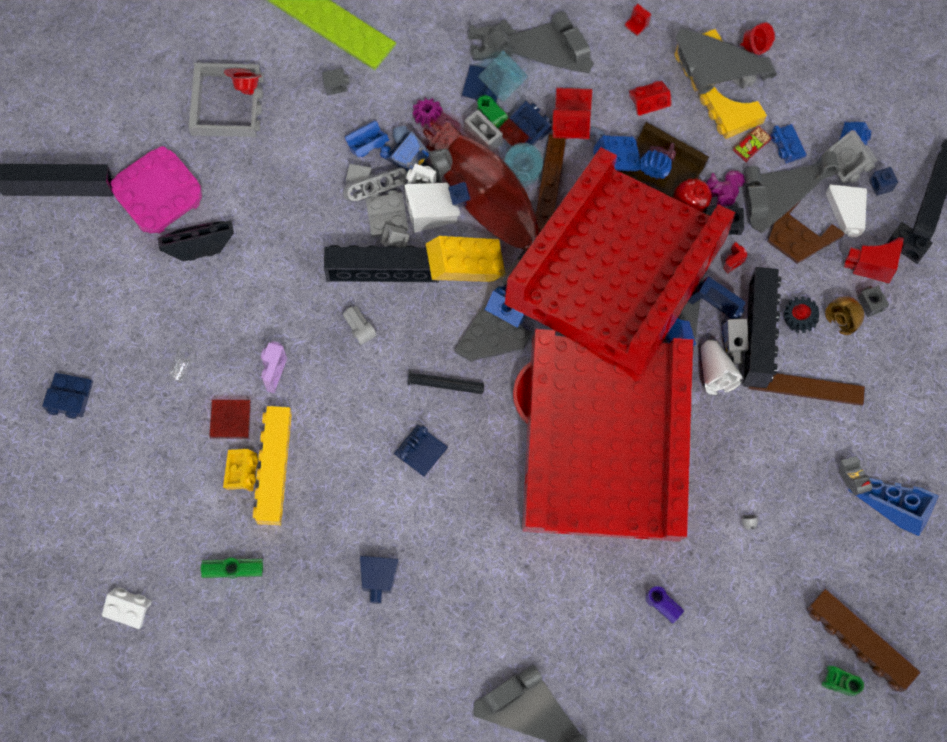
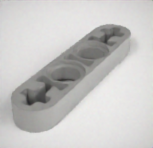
[343,168,407,201]

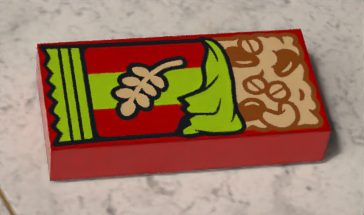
[733,126,772,162]

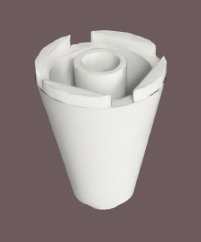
[701,340,742,395]

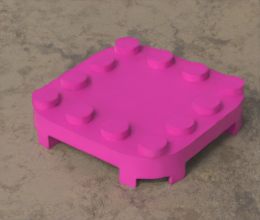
[111,146,202,234]

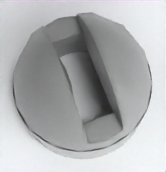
[741,515,758,530]

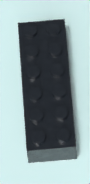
[324,245,439,283]
[743,267,781,389]

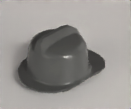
[427,149,453,183]

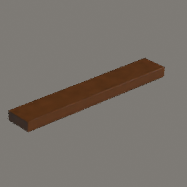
[533,134,567,232]
[748,373,865,406]

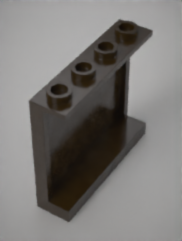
[617,122,709,198]

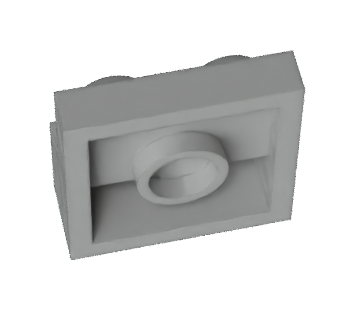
[824,130,878,183]
[366,191,409,237]

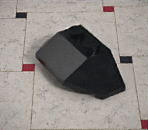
[158,220,234,262]

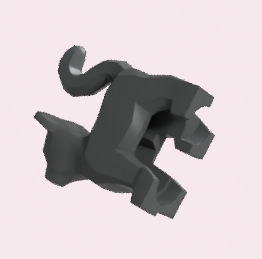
[468,19,516,61]

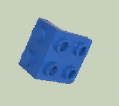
[593,136,641,171]

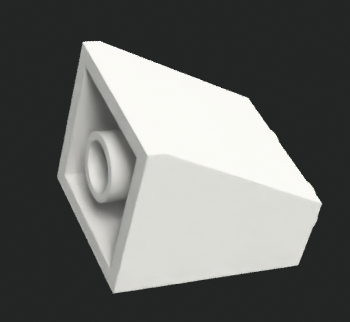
[404,183,460,233]

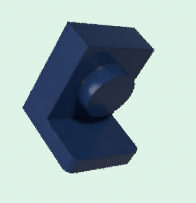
[448,182,471,208]

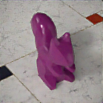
[706,170,745,207]

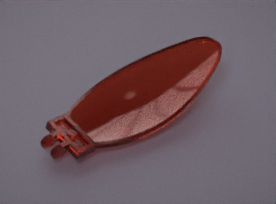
[423,120,539,250]

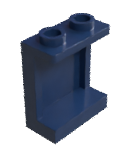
[688,276,746,325]

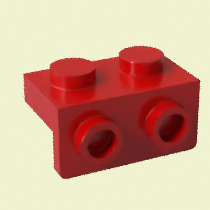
[629,81,671,116]

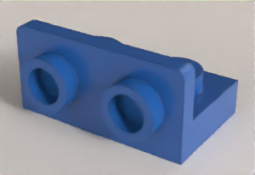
[771,124,807,164]

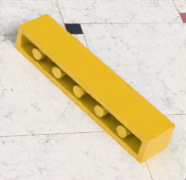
[253,406,292,526]

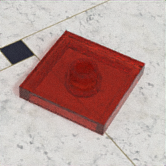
[209,400,251,439]

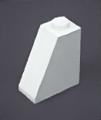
[826,184,867,237]

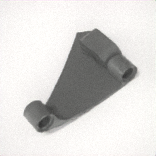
[675,28,777,94]
[744,152,840,233]
[473,664,589,742]

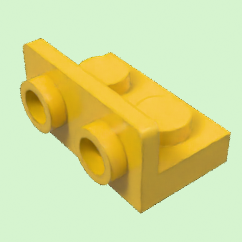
[223,449,258,491]

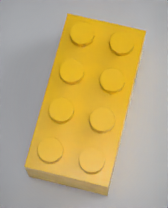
[426,236,505,282]

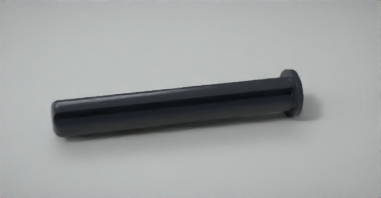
[407,370,484,394]

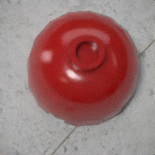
[673,178,712,212]

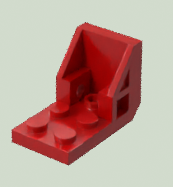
[553,88,593,139]

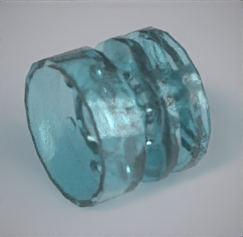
[503,143,543,187]

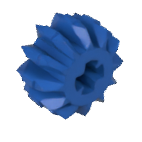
[640,150,672,179]

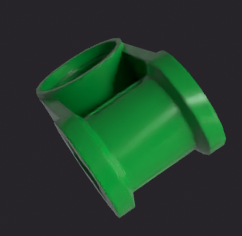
[477,95,509,129]
[821,665,864,697]

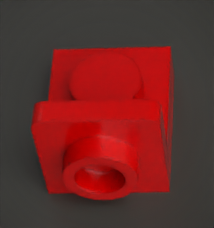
[625,4,651,36]
[723,242,748,274]

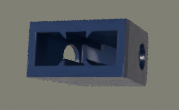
[360,556,399,604]

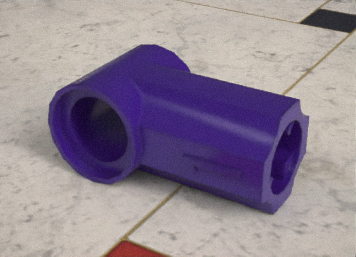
[645,586,684,624]

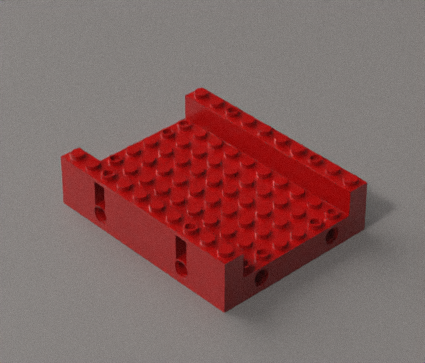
[505,147,735,375]
[522,329,693,542]

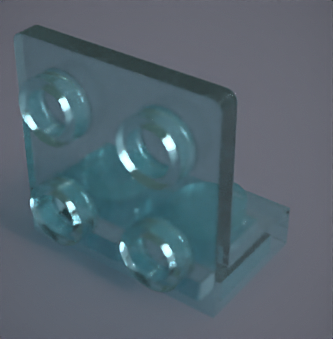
[478,51,529,102]

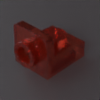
[498,118,529,150]

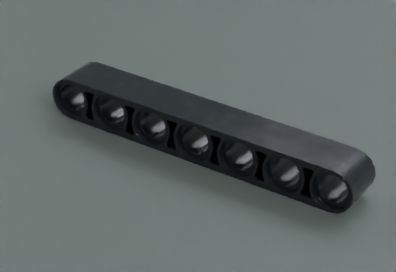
[911,139,947,241]

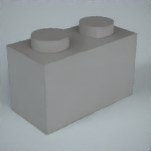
[464,110,503,155]

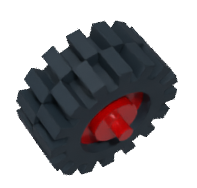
[784,296,819,333]

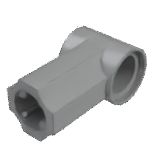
[343,306,377,346]

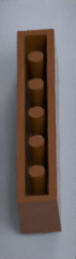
[806,589,921,692]

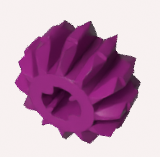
[412,97,443,128]

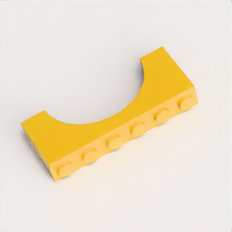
[675,29,767,139]

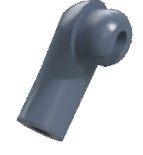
[590,126,605,142]

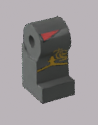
[839,456,872,496]

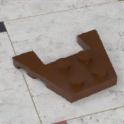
[768,200,845,264]

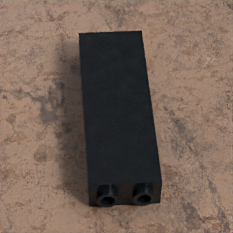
[0,164,114,197]

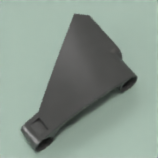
[489,11,594,73]

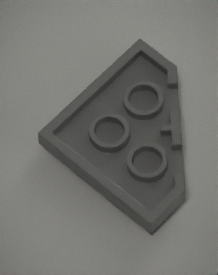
[455,305,533,362]

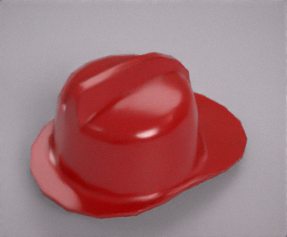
[740,22,775,55]
[224,68,262,95]

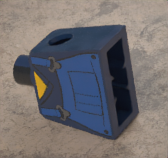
[385,131,432,173]

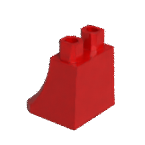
[844,237,904,283]

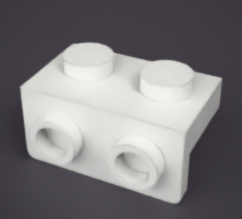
[406,164,436,184]
[102,588,152,629]

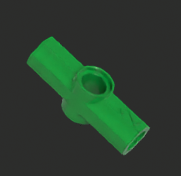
[201,558,263,579]

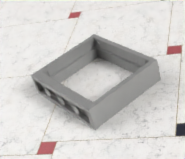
[189,63,264,137]

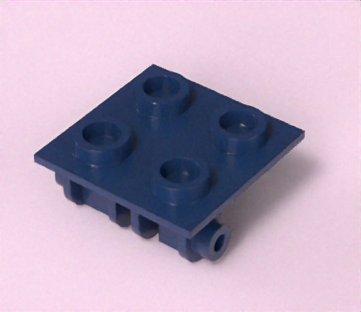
[461,65,505,103]
[394,424,448,477]

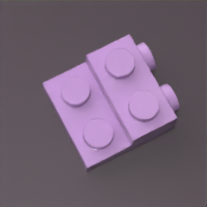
[261,341,287,393]

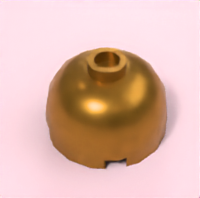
[825,296,865,335]

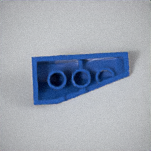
[848,478,939,536]

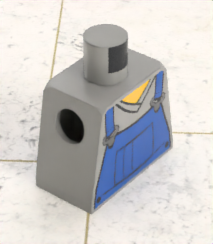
[722,319,748,365]

